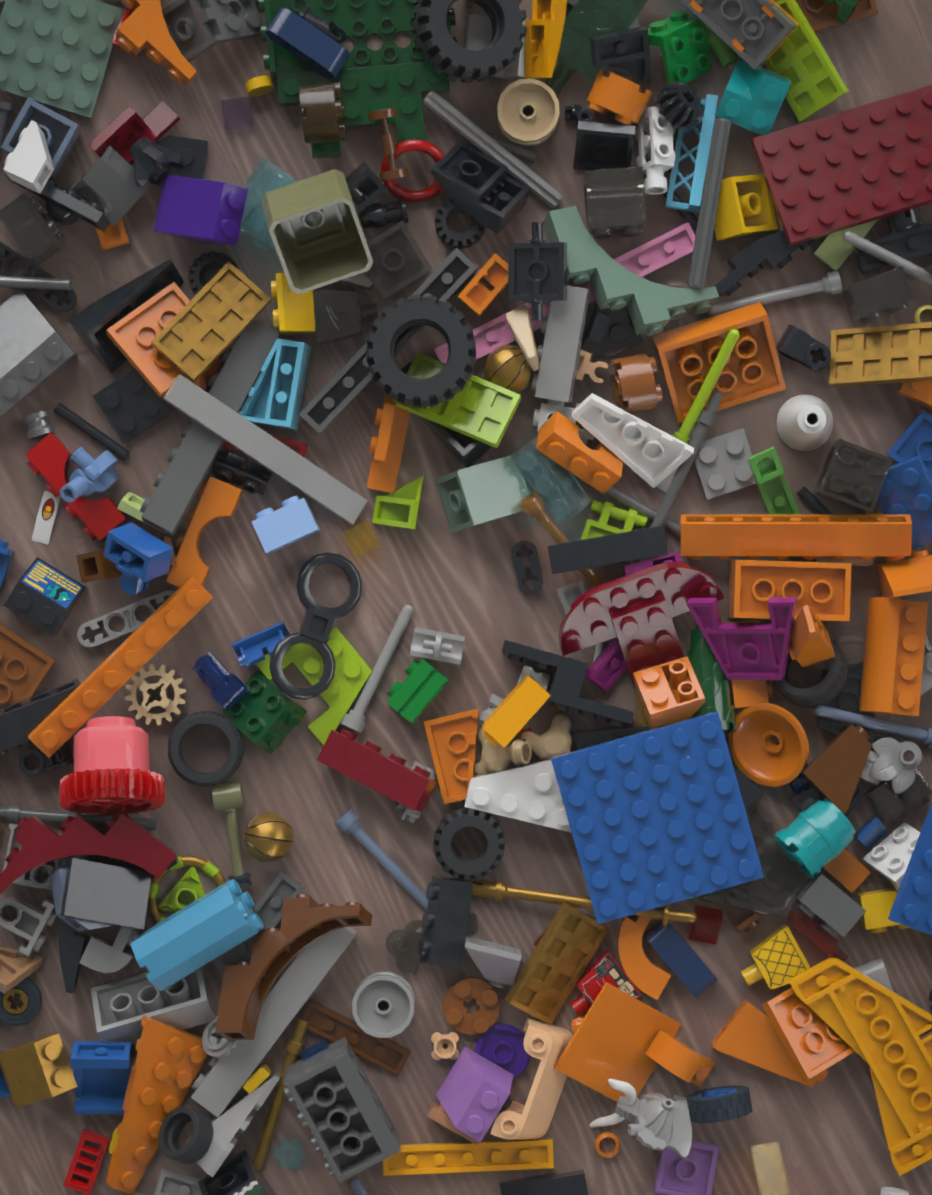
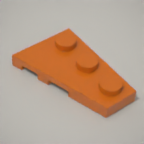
[424,708,480,804]

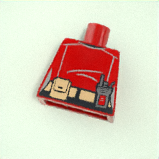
[570,949,642,1017]

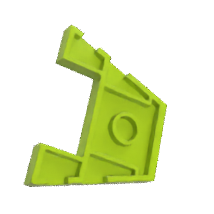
[256,627,372,746]

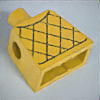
[741,924,810,990]

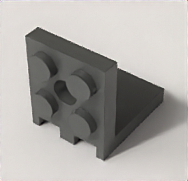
[162,0,263,62]

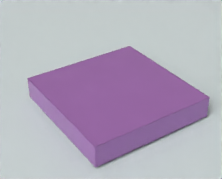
[654,1140,719,1195]

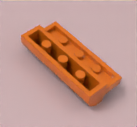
[859,597,928,717]

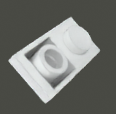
[3,120,54,193]

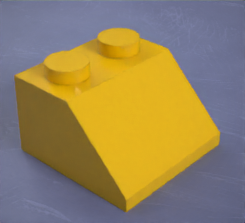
[714,174,778,241]

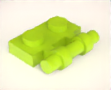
[580,500,647,563]

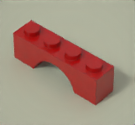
[25,432,129,541]

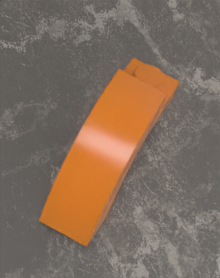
[617,915,671,1000]

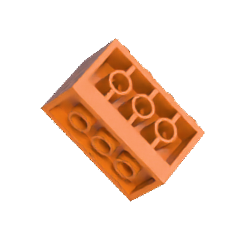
[728,560,852,621]

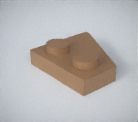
[0,947,43,994]

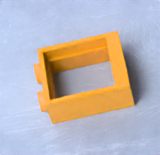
[482,674,551,748]

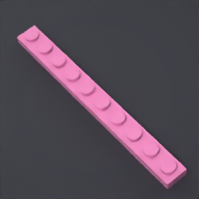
[434,222,695,364]

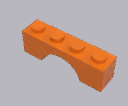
[165,476,244,587]

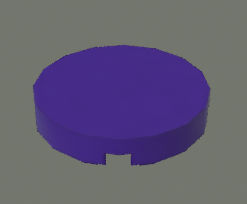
[475,1023,531,1078]

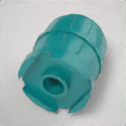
[774,799,856,879]

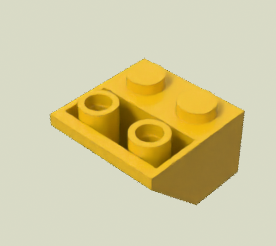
[271,273,317,336]

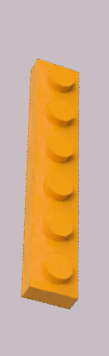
[383,1138,554,1176]

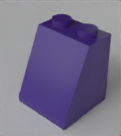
[154,175,248,246]

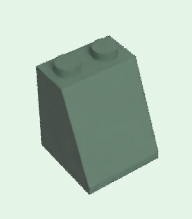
[435,453,533,534]

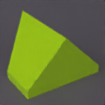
[372,475,424,530]

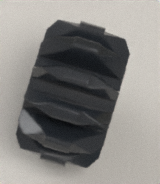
[655,80,705,131]

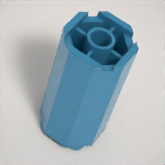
[130,879,264,991]

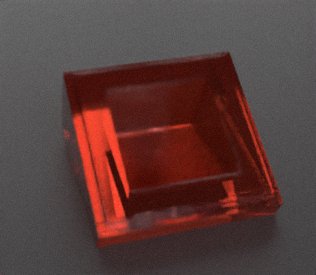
[688,905,723,945]

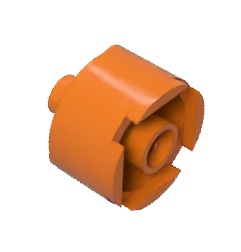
[586,69,653,126]

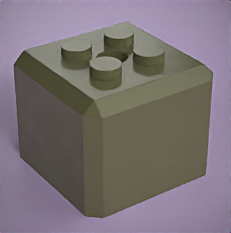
[261,169,373,294]

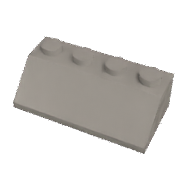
[90,966,216,1045]

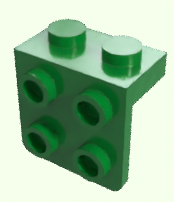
[647,10,712,85]

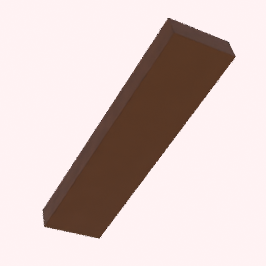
[301,998,411,1076]

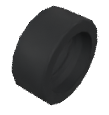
[158,1106,213,1164]

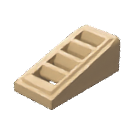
[506,305,539,371]

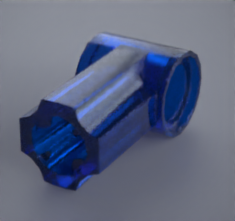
[192,652,248,710]

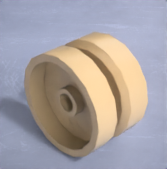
[497,78,560,147]

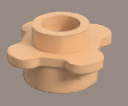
[431,1032,459,1061]

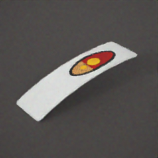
[32,491,61,545]

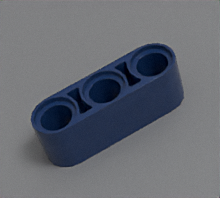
[265,8,350,80]
[643,919,718,998]

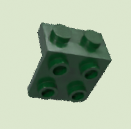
[223,671,307,754]

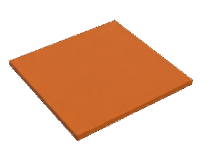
[554,982,682,1102]

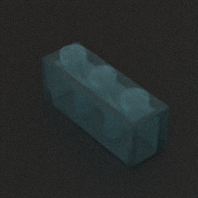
[510,434,591,526]

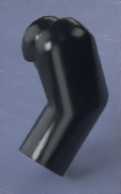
[565,104,592,126]

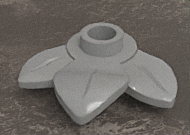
[869,737,922,794]

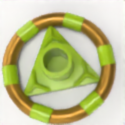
[147,856,226,924]

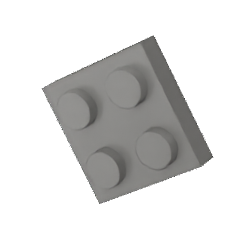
[694,428,756,500]

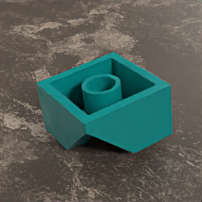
[715,57,791,136]

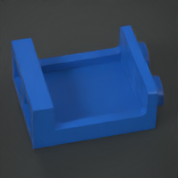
[71,1041,132,1115]

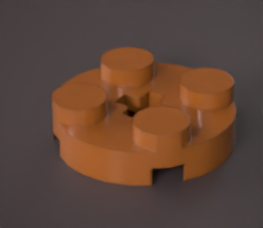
[443,977,500,1035]

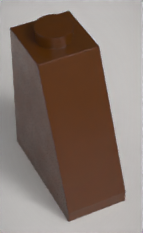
[801,725,872,814]

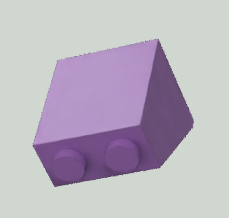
[436,1047,514,1142]

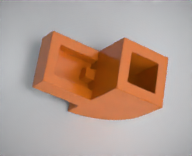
[645,1030,715,1087]

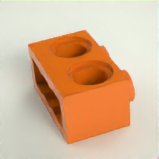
[458,253,508,318]

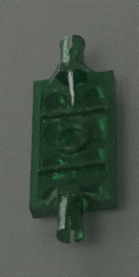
[545,0,648,94]

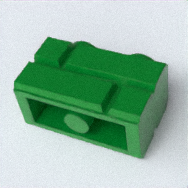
[386,658,449,724]

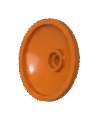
[728,703,809,787]

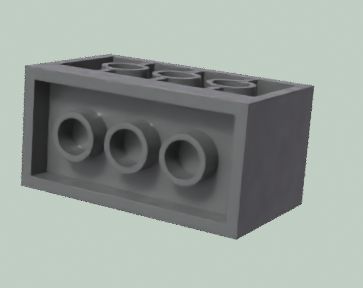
[283,1036,401,1183]

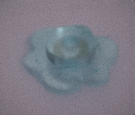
[273,1138,306,1170]

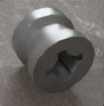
[22,410,55,440]

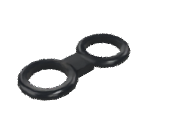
[269,552,362,700]

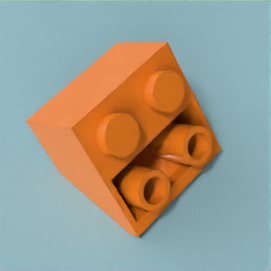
[633,656,706,729]

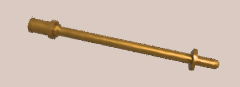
[472,879,697,927]

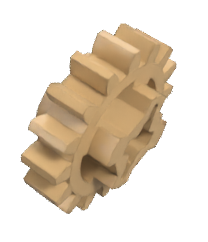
[124,664,187,725]

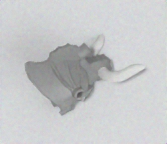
[589,1079,692,1159]

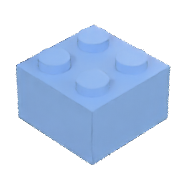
[252,495,321,554]

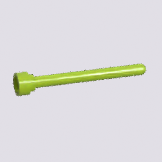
[671,329,740,445]

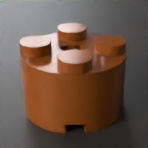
[609,353,663,414]

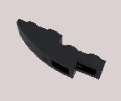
[714,231,815,297]

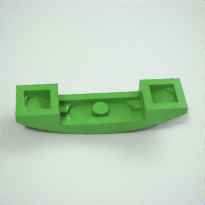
[747,447,800,560]

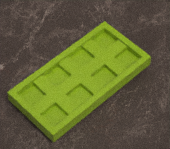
[765,0,849,122]
[393,352,521,448]

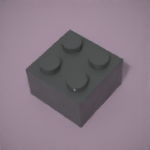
[794,873,866,937]

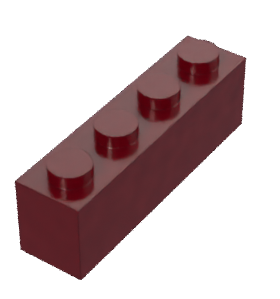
[317,728,437,812]

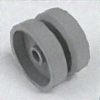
[352,971,415,1038]

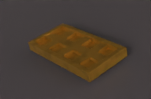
[151,261,271,383]
[829,322,932,388]
[505,902,610,1025]

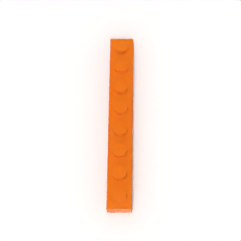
[28,576,213,758]

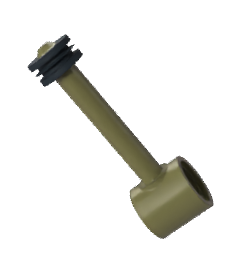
[212,781,252,889]

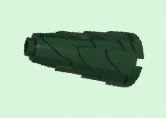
[687,624,736,734]

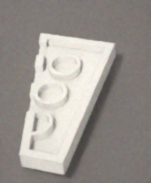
[572,393,694,488]

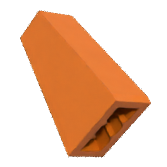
[711,998,829,1087]

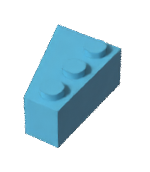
[238,338,312,430]

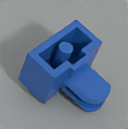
[104,522,173,595]

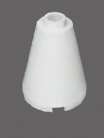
[777,394,833,451]

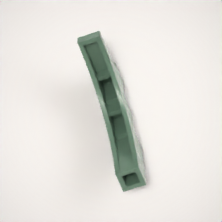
[543,206,719,336]

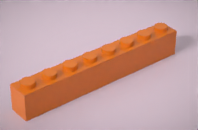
[681,514,912,560]

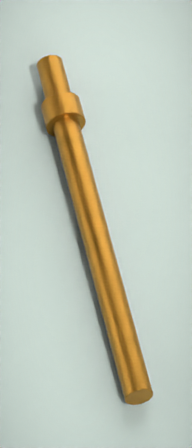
[253,1018,309,1172]

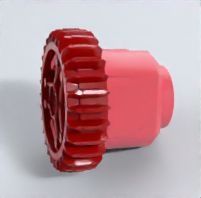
[59,716,165,816]

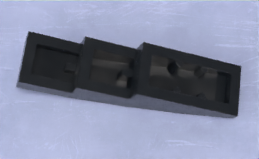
[547,526,669,574]
[58,918,88,994]

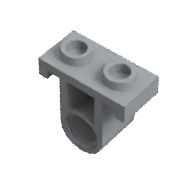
[0,897,57,956]

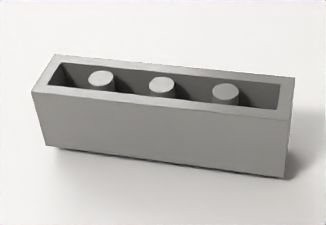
[531,286,591,403]

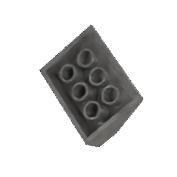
[0,289,76,420]

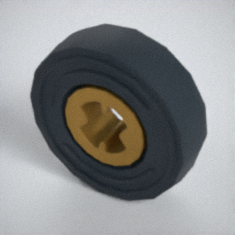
[0,977,42,1027]

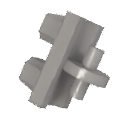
[410,627,465,665]

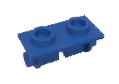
[231,621,290,668]

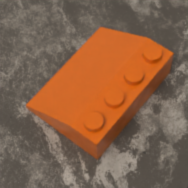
[651,302,786,424]
[877,550,932,597]

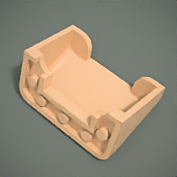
[490,1016,574,1140]

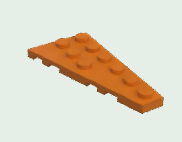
[106,1015,208,1195]

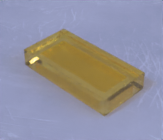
[750,1142,790,1195]

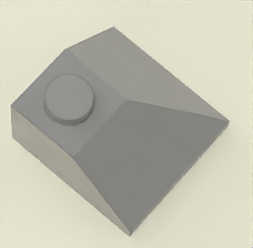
[465,936,522,988]

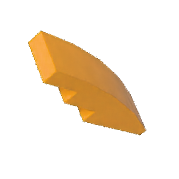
[525,0,567,78]

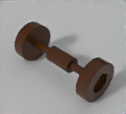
[368,108,409,181]

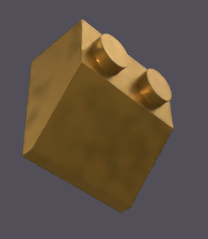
[0,1033,78,1108]

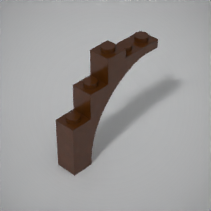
[215,894,372,1041]

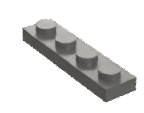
[213,871,305,970]

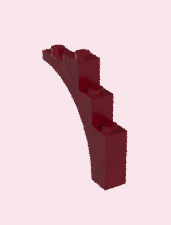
[0,812,177,894]

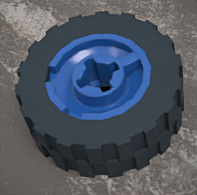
[687,1085,752,1123]

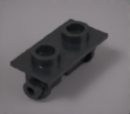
[211,450,272,495]

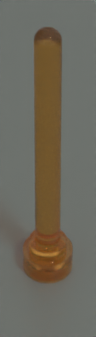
[519,491,605,587]

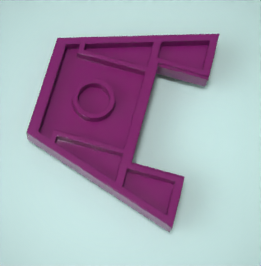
[686,597,798,680]

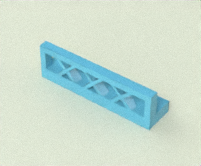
[666,94,718,213]

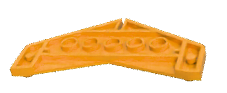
[788,957,932,1176]

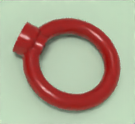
[381,140,447,202]

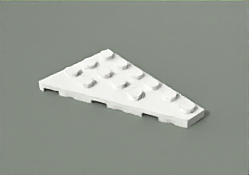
[464,760,572,833]

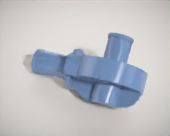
[60,446,118,503]

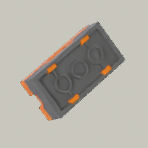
[681,0,800,70]

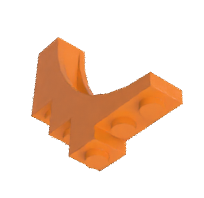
[115,0,197,87]

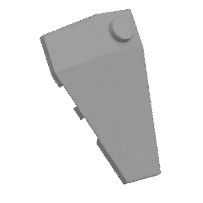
[187,1071,281,1178]

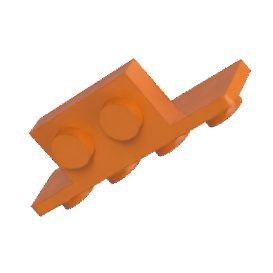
[367,394,410,493]

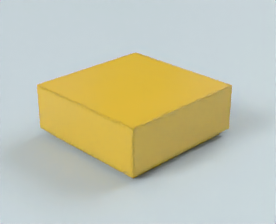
[243,1064,272,1094]

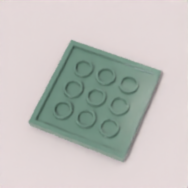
[0,0,123,119]

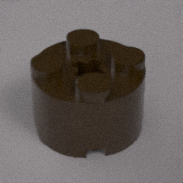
[299,82,346,144]

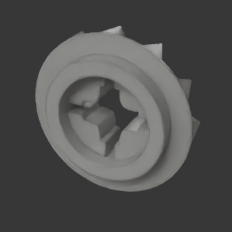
[202,1015,237,1059]

